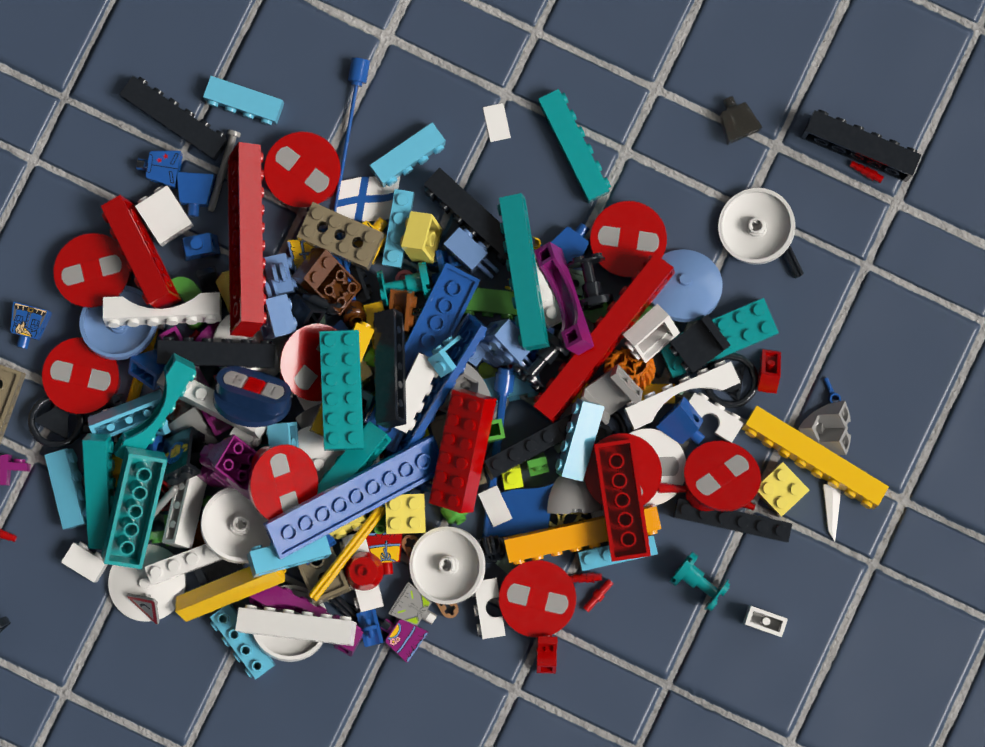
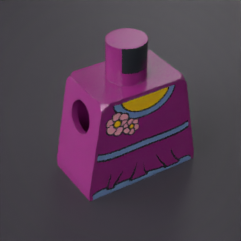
[380,618,429,663]

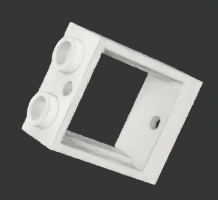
[623,304,680,363]

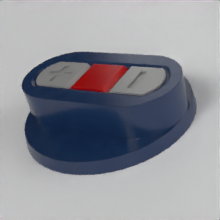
[213,366,291,427]

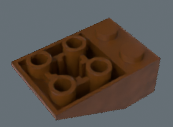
[292,248,362,316]

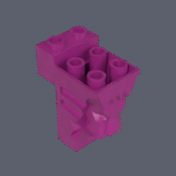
[197,434,256,500]

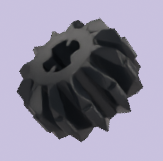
[477,535,506,564]

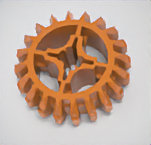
[603,347,656,390]

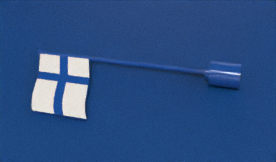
[333,57,400,222]

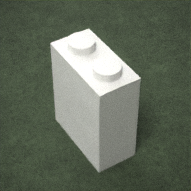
[135,186,194,247]

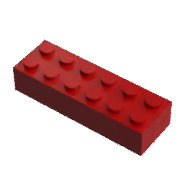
[101,195,182,309]
[429,389,497,513]
[594,439,651,562]

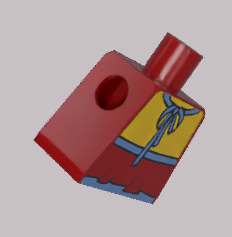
[366,532,403,575]

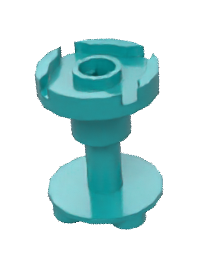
[377,261,431,308]
[669,551,730,611]

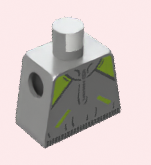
[388,582,438,626]

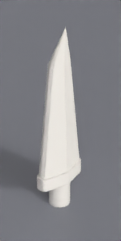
[823,484,841,542]

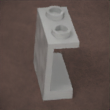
[581,364,643,425]

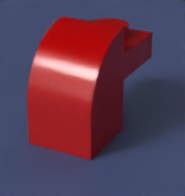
[536,634,558,674]

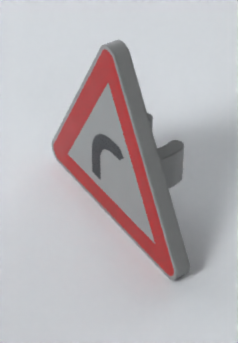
[127,593,160,625]

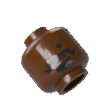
[341,300,367,329]

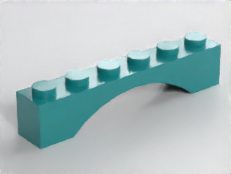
[114,353,196,459]

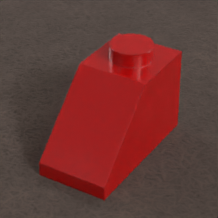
[757,349,781,394]

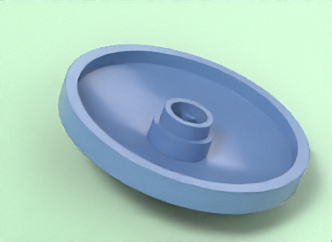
[651,249,723,322]
[79,286,157,360]

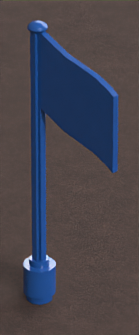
[482,367,554,538]

